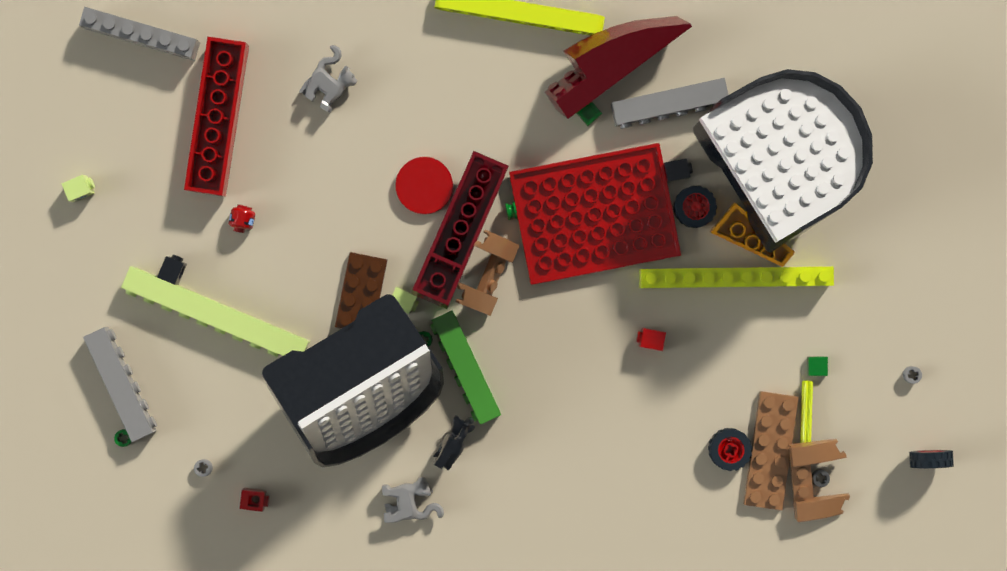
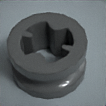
[812,469,830,487]

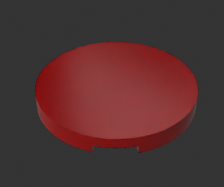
[395,157,453,214]

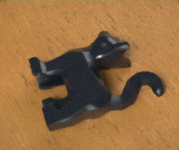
[433,415,475,471]

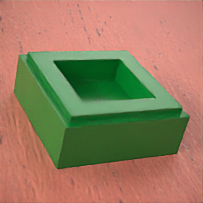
[576,102,602,126]
[807,356,828,376]

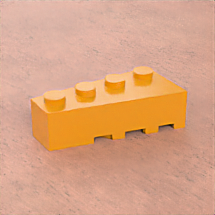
[710,202,795,267]

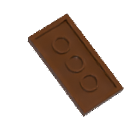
[335,252,388,328]

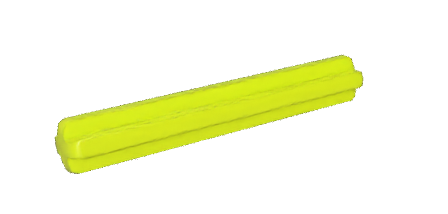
[800,380,813,443]

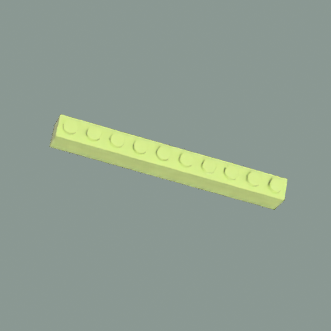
[121,266,310,357]

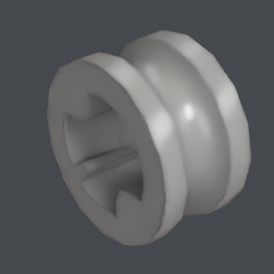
[903,366,922,384]
[194,459,213,477]

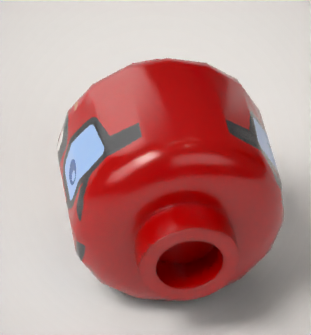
[228,204,255,234]

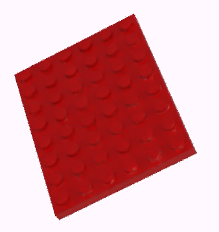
[509,143,681,285]

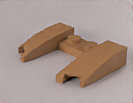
[455,230,520,316]
[789,439,850,522]

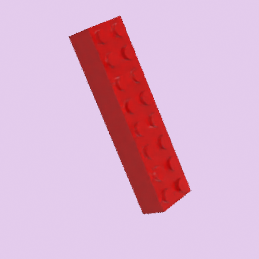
[184,36,249,197]

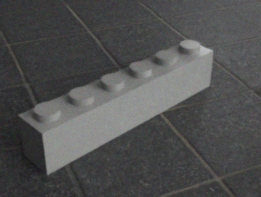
[79,7,200,61]
[611,78,728,129]
[83,327,157,442]

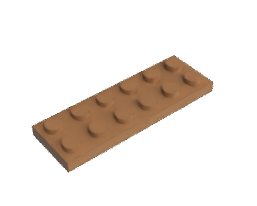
[743,391,799,510]

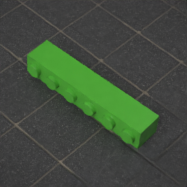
[430,310,501,425]

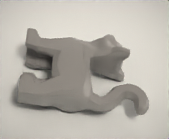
[299,45,357,113]
[382,477,444,523]

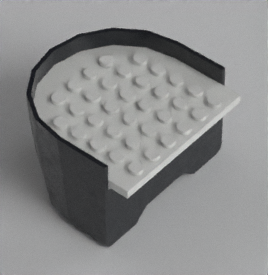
[693,69,873,252]
[262,294,444,468]

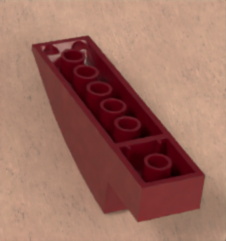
[545,16,692,119]
[411,151,509,309]

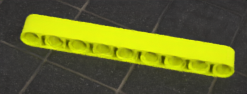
[434,0,605,36]

